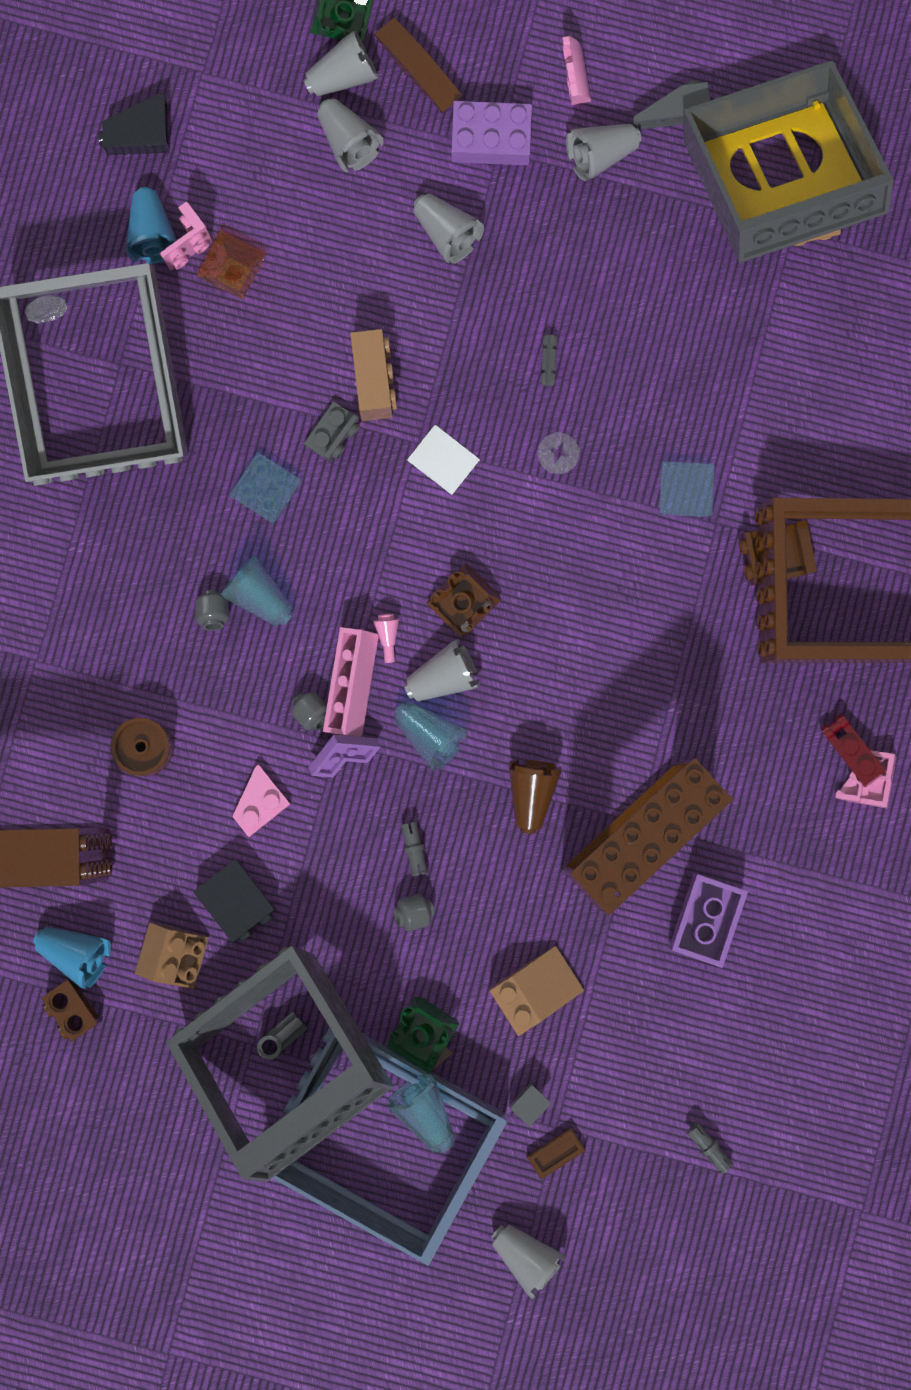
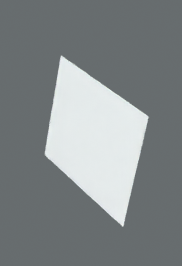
[407,425,480,495]

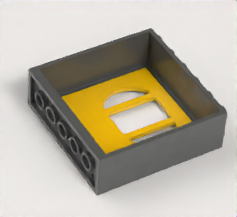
[684,60,894,263]

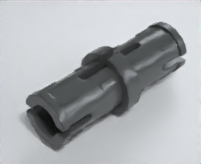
[401,821,428,877]
[686,1122,733,1174]

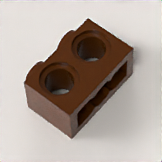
[41,979,102,1042]

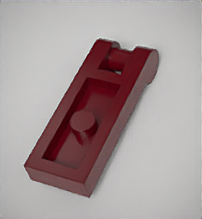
[820,713,886,787]

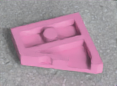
[232,765,290,837]

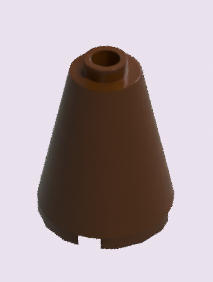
[509,759,562,834]

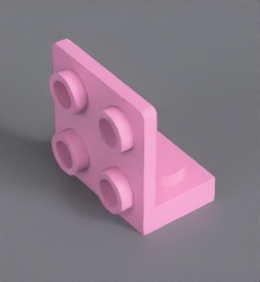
[160,201,212,271]

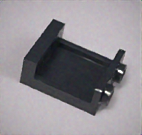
[193,859,276,942]

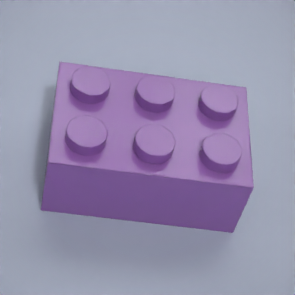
[452,101,532,165]
[669,873,748,968]

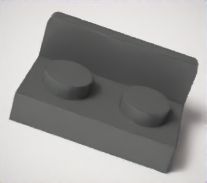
[304,401,360,463]

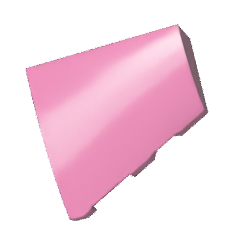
[562,36,591,105]
[835,750,897,809]

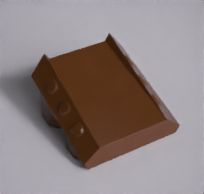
[426,563,502,639]

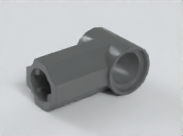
[257,1011,308,1060]

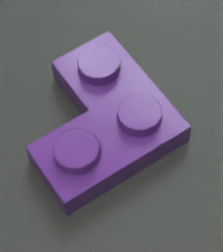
[308,735,381,777]

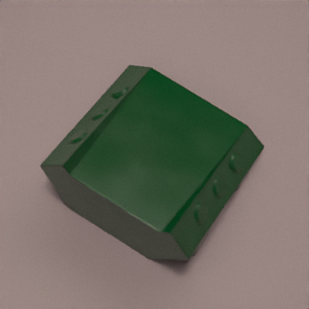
[308,0,373,43]
[387,997,459,1073]

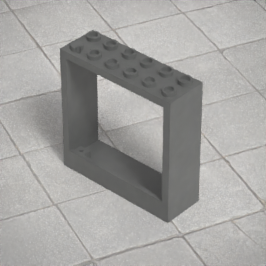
[166,946,394,1182]

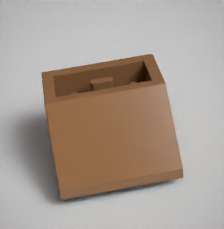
[135,922,209,989]

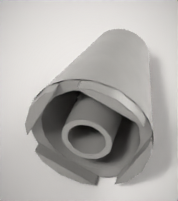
[304,31,378,96]
[317,99,383,172]
[566,124,641,181]
[413,193,484,264]
[404,639,480,701]
[492,1224,567,1300]

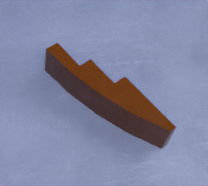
[374,18,462,114]

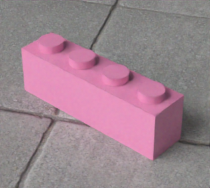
[323,627,379,737]

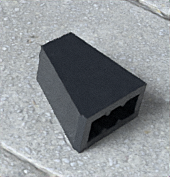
[98,93,169,155]

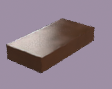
[526,1127,586,1180]

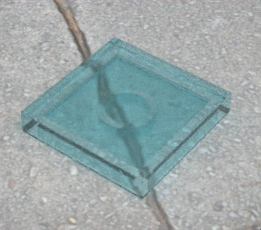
[659,462,714,517]

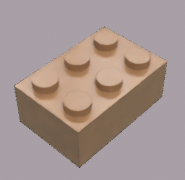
[350,329,397,421]

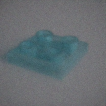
[229,452,302,524]

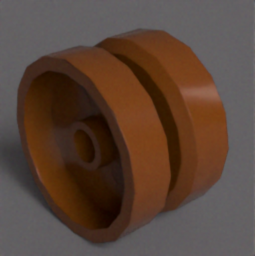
[110,717,174,777]

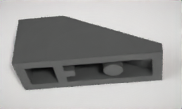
[632,80,710,130]

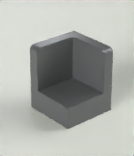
[509,1082,550,1127]

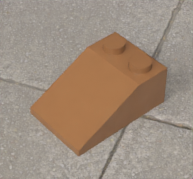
[489,945,584,1036]

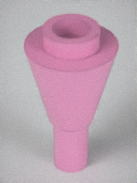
[373,614,399,663]

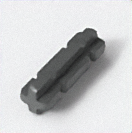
[541,334,557,386]

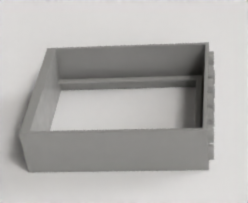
[0,263,188,486]

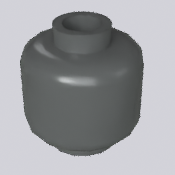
[194,590,230,631]
[291,692,327,731]
[393,894,434,932]

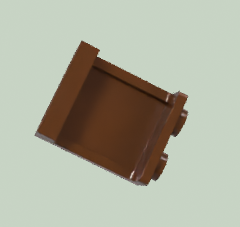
[738,520,817,586]

